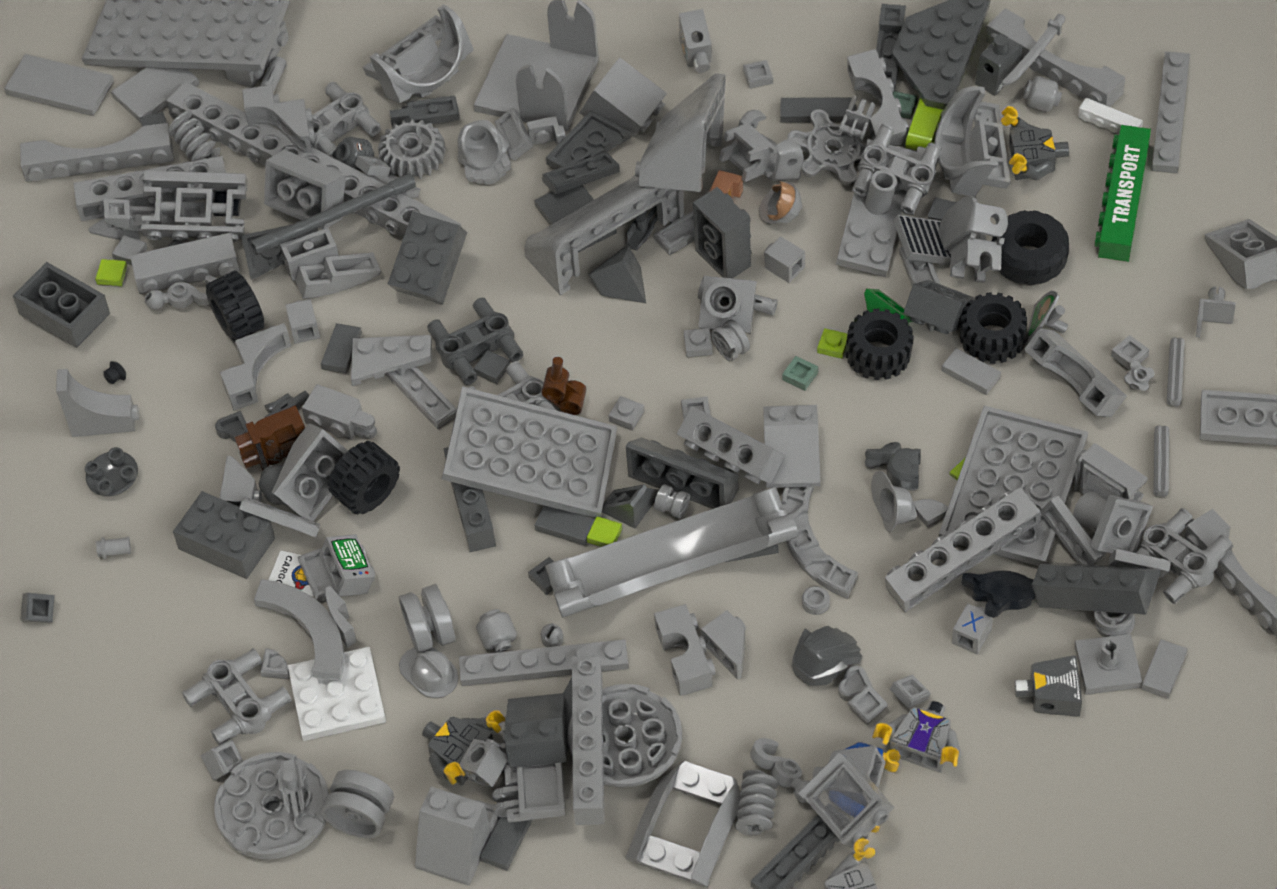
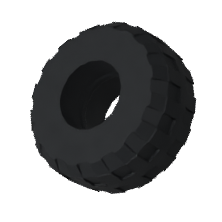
[992,210,1069,285]

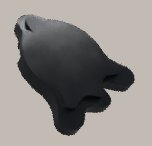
[961,570,1036,618]

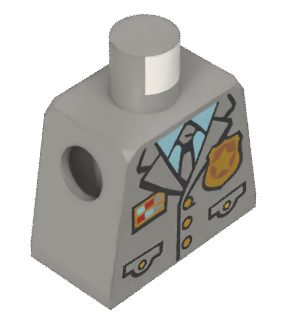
[679,9,712,73]

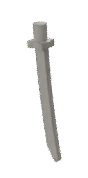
[1002,14,1066,86]

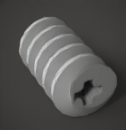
[168,111,221,161]
[736,770,778,835]

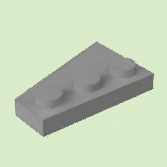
[351,335,432,387]

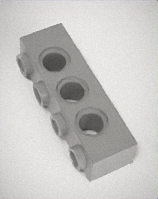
[677,406,786,484]

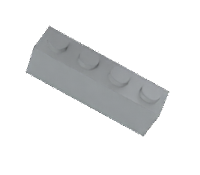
[130,233,239,294]

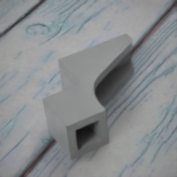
[242,85,315,153]

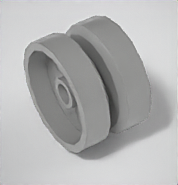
[399,584,456,653]
[321,770,394,838]

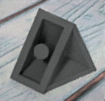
[589,245,647,304]
[602,484,659,529]

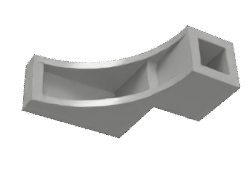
[220,323,291,410]

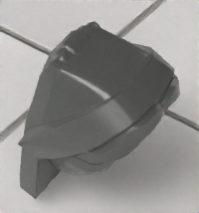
[792,626,862,686]

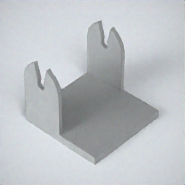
[474,0,599,132]

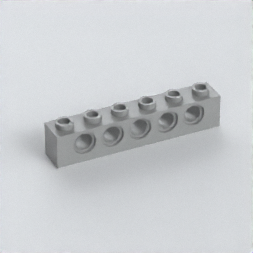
[74,156,227,221]
[885,487,1040,612]
[572,656,605,825]

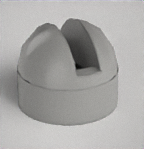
[541,623,564,647]

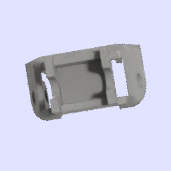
[719,110,803,182]
[939,196,1008,283]

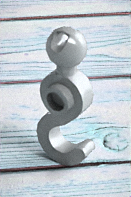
[145,275,216,310]
[750,738,810,803]

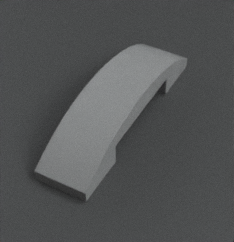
[103,199,206,232]

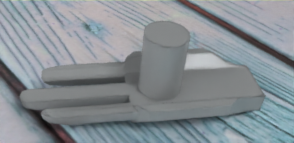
[277,759,305,818]

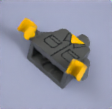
[1001,106,1069,181]
[422,710,505,786]

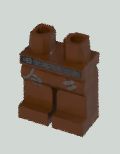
[234,405,305,471]

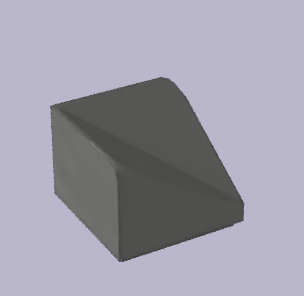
[20,593,55,623]

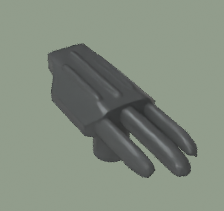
[626,205,658,251]

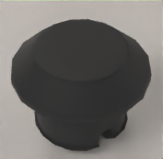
[103,361,126,384]

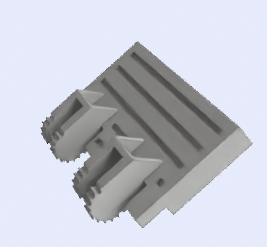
[492,730,566,823]

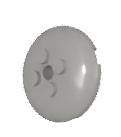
[568,684,682,787]

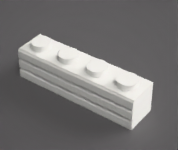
[1078,98,1143,134]

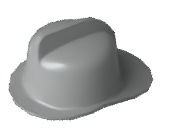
[871,471,917,532]
[399,647,458,698]

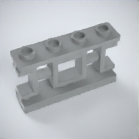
[141,171,248,242]

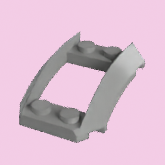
[626,761,740,887]

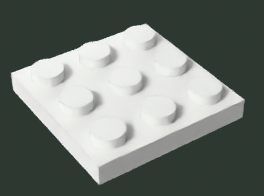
[288,647,386,741]

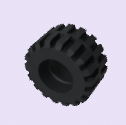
[206,270,264,341]
[960,292,1027,364]
[845,308,914,380]
[328,441,400,515]

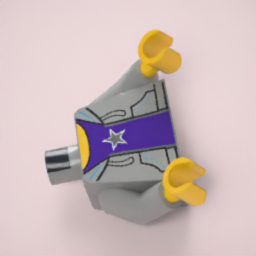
[872,701,960,773]

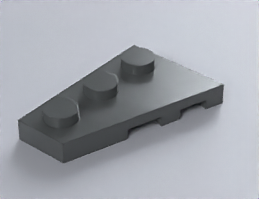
[241,224,318,280]

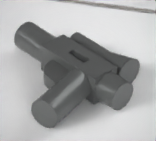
[264,391,309,417]

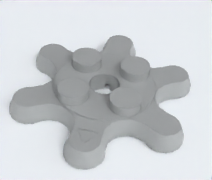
[787,109,866,186]

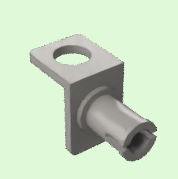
[1196,286,1236,337]

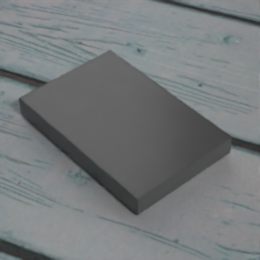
[534,185,617,253]

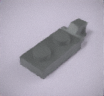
[389,95,460,127]

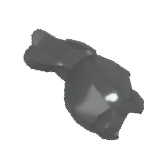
[865,442,921,491]

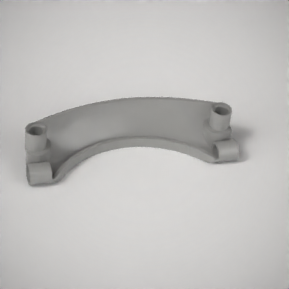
[545,487,799,618]

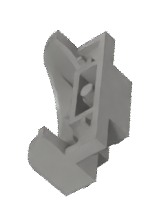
[363,4,474,103]
[935,87,1011,197]

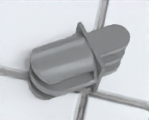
[838,96,875,141]

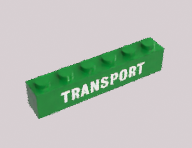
[1094,125,1151,262]

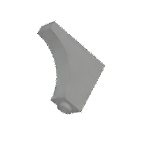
[56,369,140,437]

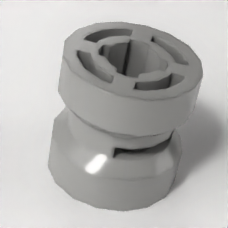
[654,484,690,519]

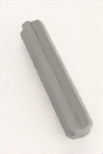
[1166,337,1185,407]
[1153,425,1169,497]

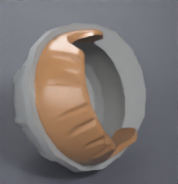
[759,182,802,224]

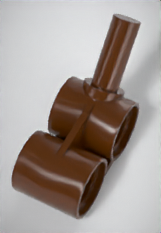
[541,357,587,415]

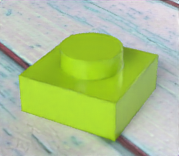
[817,328,847,359]

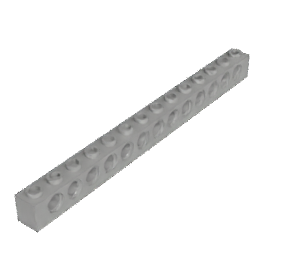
[166,82,461,238]

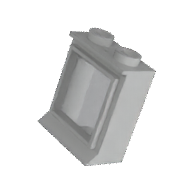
[1074,443,1148,501]
[799,752,895,848]

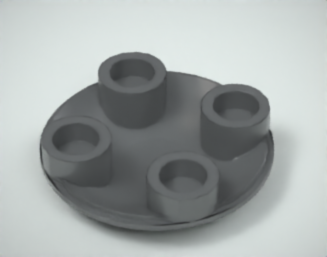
[85,447,138,496]

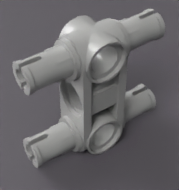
[308,82,381,160]
[852,124,941,215]
[468,361,557,411]
[1136,508,1233,605]
[182,648,292,745]

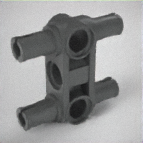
[427,297,523,385]

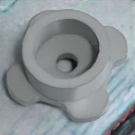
[1124,361,1154,391]

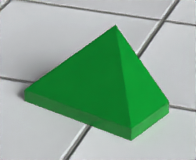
[864,288,912,323]

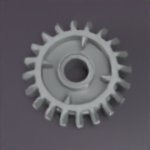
[378,118,446,179]

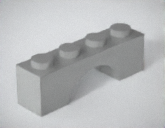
[847,49,909,146]
[1024,329,1127,417]

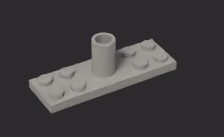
[836,139,916,277]

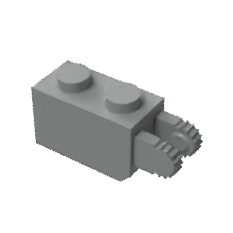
[302,384,377,440]

